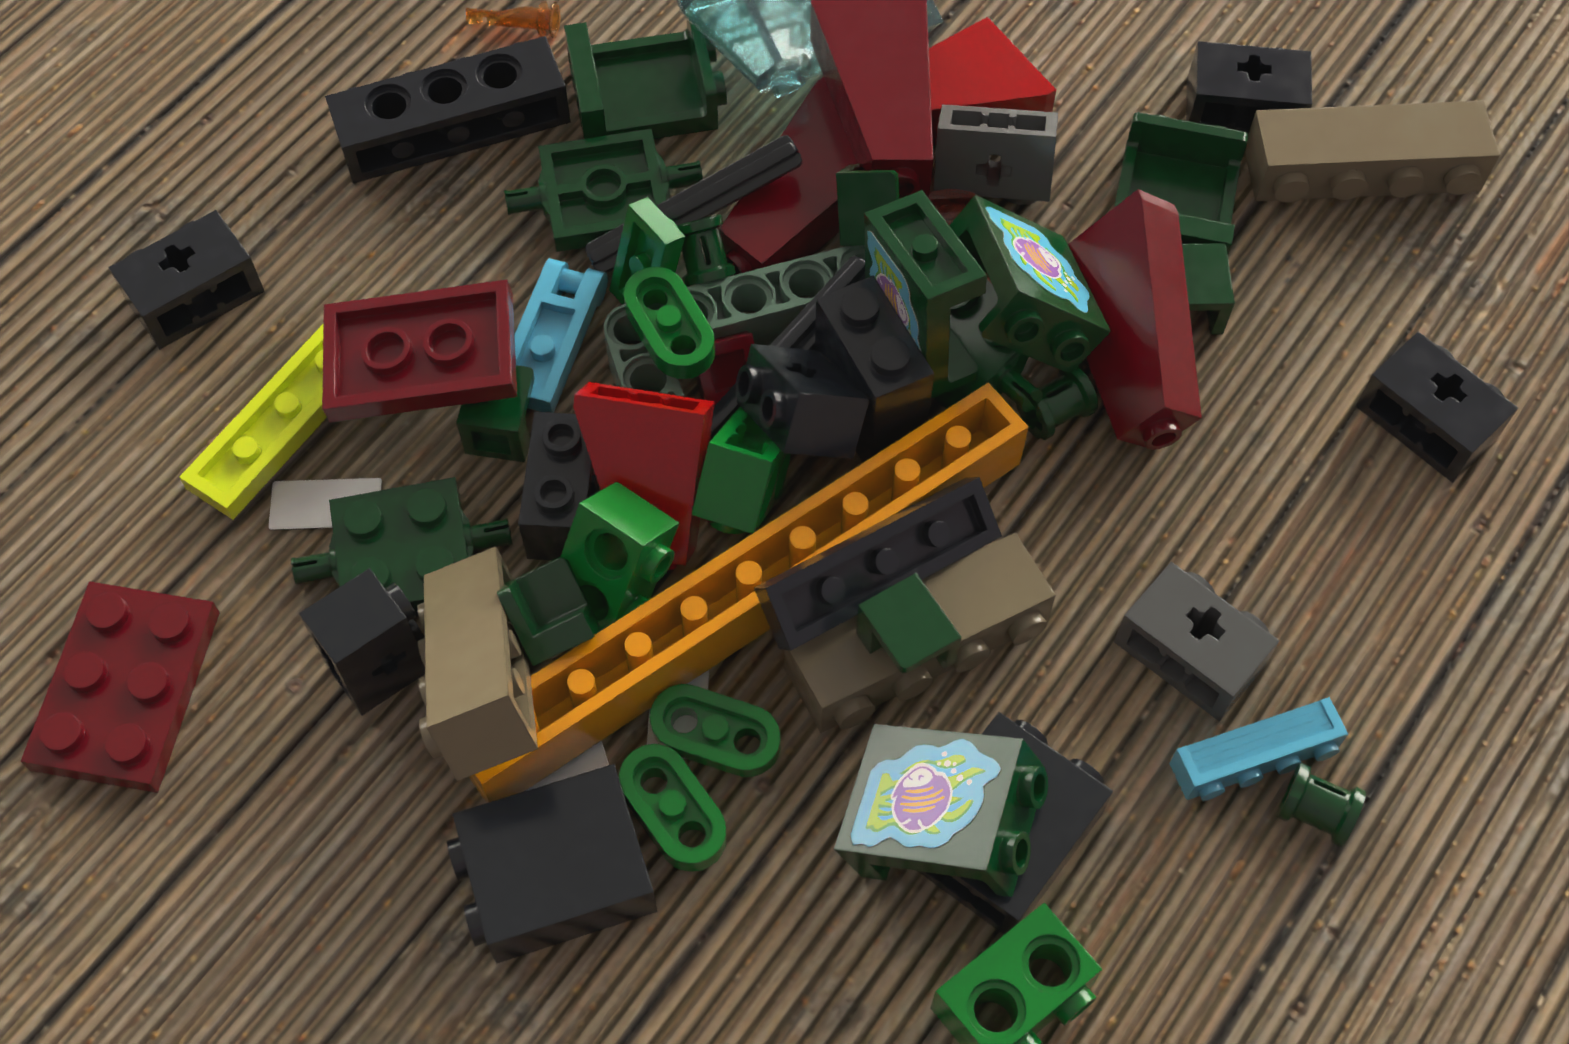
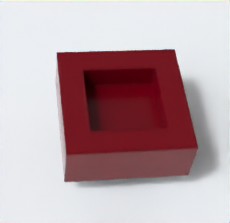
[690,331,755,406]

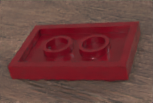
[322,279,517,422]
[21,581,220,793]

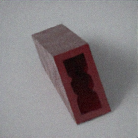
[810,0,933,199]
[719,76,857,277]
[1068,189,1202,450]

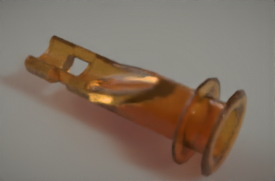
[466,1,561,38]

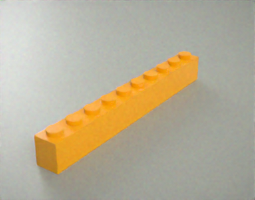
[469,382,1029,803]

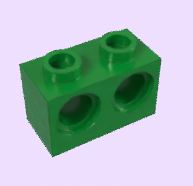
[692,407,792,534]
[561,482,679,634]
[930,902,1102,1044]

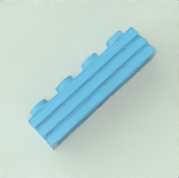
[1169,697,1348,801]

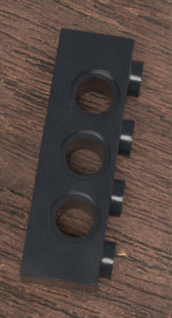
[325,36,571,184]

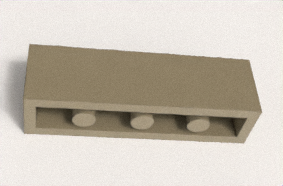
[1245,100,1500,203]
[784,532,1056,733]
[417,547,538,781]

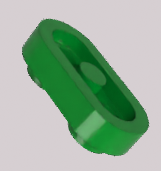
[624,267,715,379]
[650,684,781,777]
[619,744,727,872]

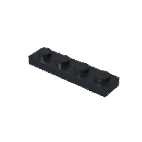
[754,477,1002,651]

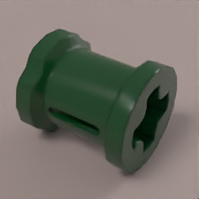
[677,214,736,286]
[1016,367,1098,440]
[1276,763,1366,847]

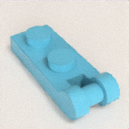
[515,258,608,413]

